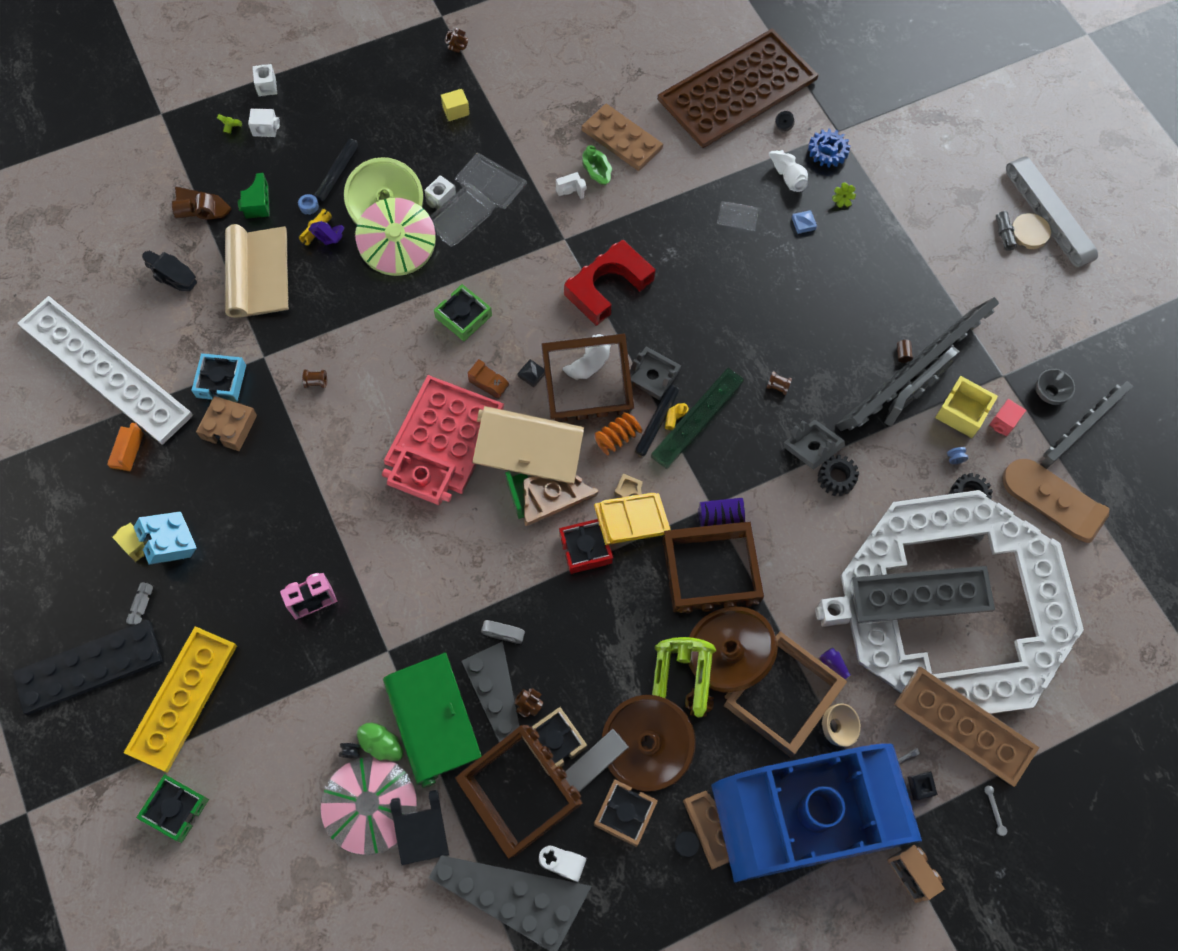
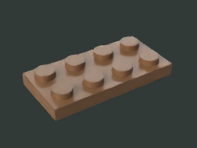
[582,103,663,171]

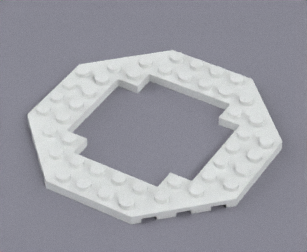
[841,490,1084,714]

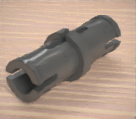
[996,211,1017,251]

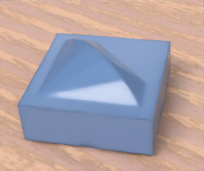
[792,210,817,234]

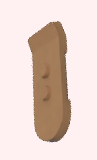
[1002,459,1110,543]

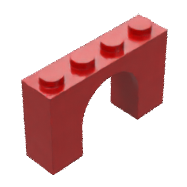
[564,240,656,326]

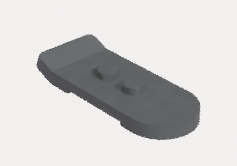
[884,347,961,426]

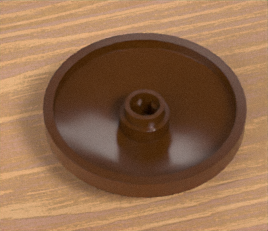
[688,606,777,692]
[602,695,696,791]

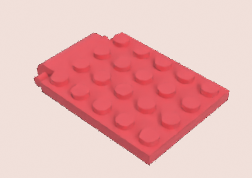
[382,375,504,505]

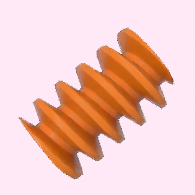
[595,413,643,456]

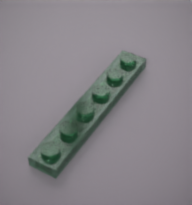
[651,368,744,469]

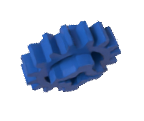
[808,129,850,168]

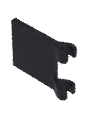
[390,790,449,865]

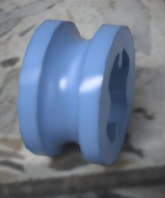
[947,447,969,464]

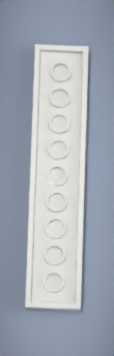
[18,296,193,445]

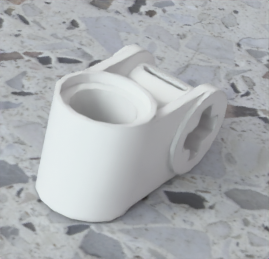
[539,846,587,882]

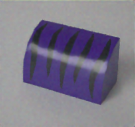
[698,498,745,527]

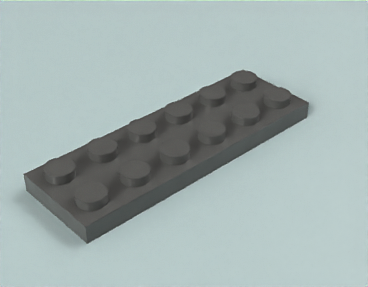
[851,566,995,623]

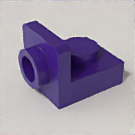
[308,221,344,245]

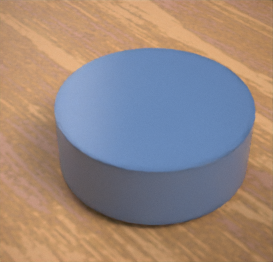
[298,194,319,214]

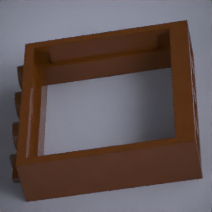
[541,333,634,422]
[663,522,764,614]
[455,725,583,859]

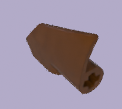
[172,186,232,220]

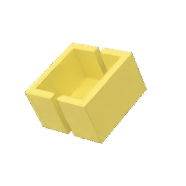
[935,376,998,438]

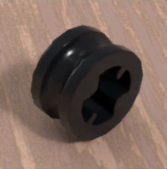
[339,743,361,759]

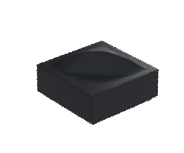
[517,359,545,387]
[907,771,938,800]

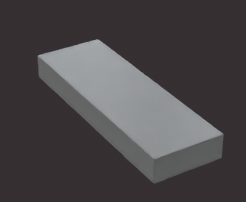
[565,729,629,792]

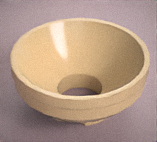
[822,703,861,747]

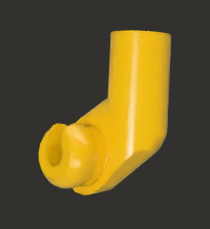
[665,403,689,430]

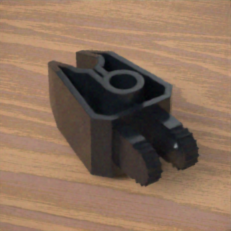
[142,250,197,291]

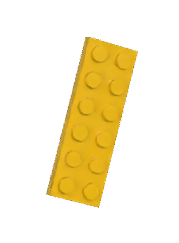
[124,627,237,773]

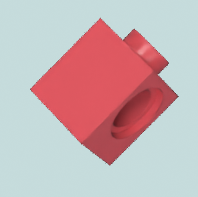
[989,399,1026,437]

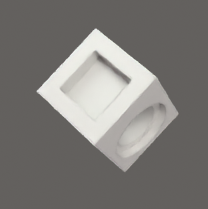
[253,64,277,96]
[248,109,280,137]
[425,175,456,212]
[816,596,853,627]

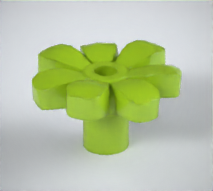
[217,115,242,134]
[832,183,856,208]

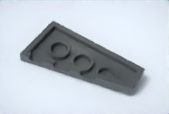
[462,641,519,742]

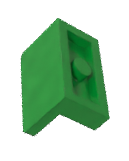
[505,471,528,519]

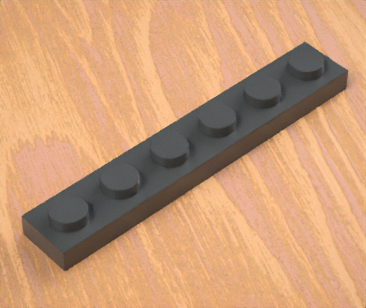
[1040,381,1133,469]

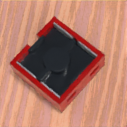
[559,519,613,574]

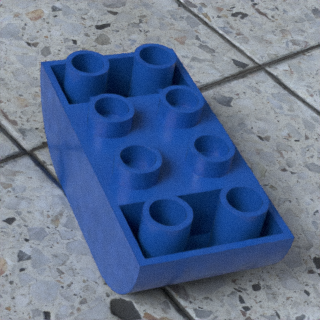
[711,743,922,883]

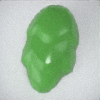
[582,145,612,185]
[357,722,403,761]

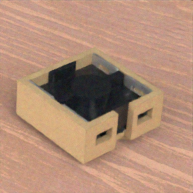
[523,707,587,775]

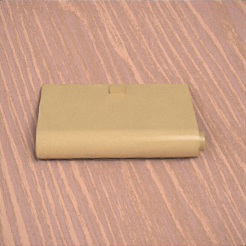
[225,224,288,318]
[472,406,584,484]

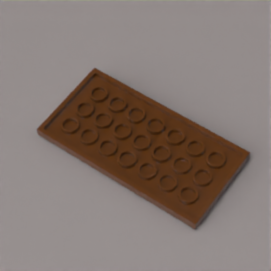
[657,28,819,149]

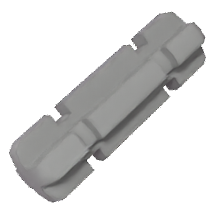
[126,582,153,626]

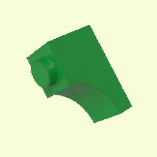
[238,173,269,219]

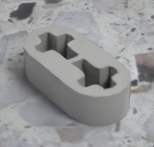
[481,620,525,644]

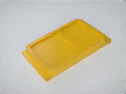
[594,493,670,545]

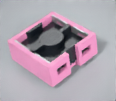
[280,573,337,620]

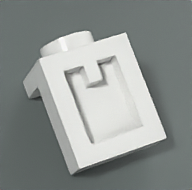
[556,172,587,199]

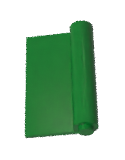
[383,653,482,788]

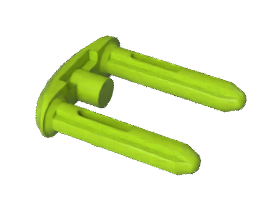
[652,637,716,717]

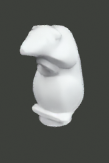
[769,150,808,192]
[563,334,611,380]

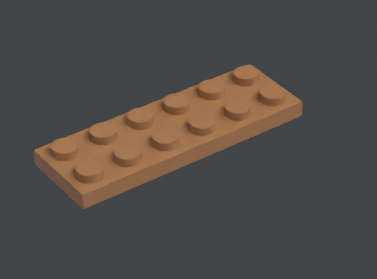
[894,667,1040,787]

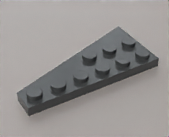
[429,855,592,951]

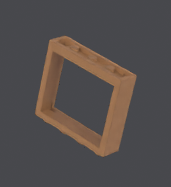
[724,631,848,758]

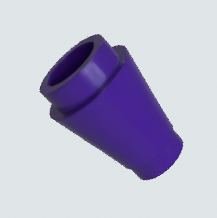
[818,647,851,679]

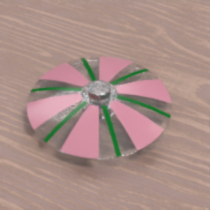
[321,757,418,855]

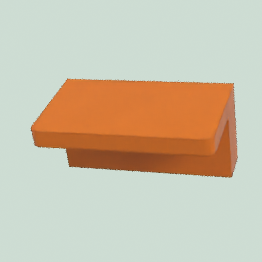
[107,423,144,471]

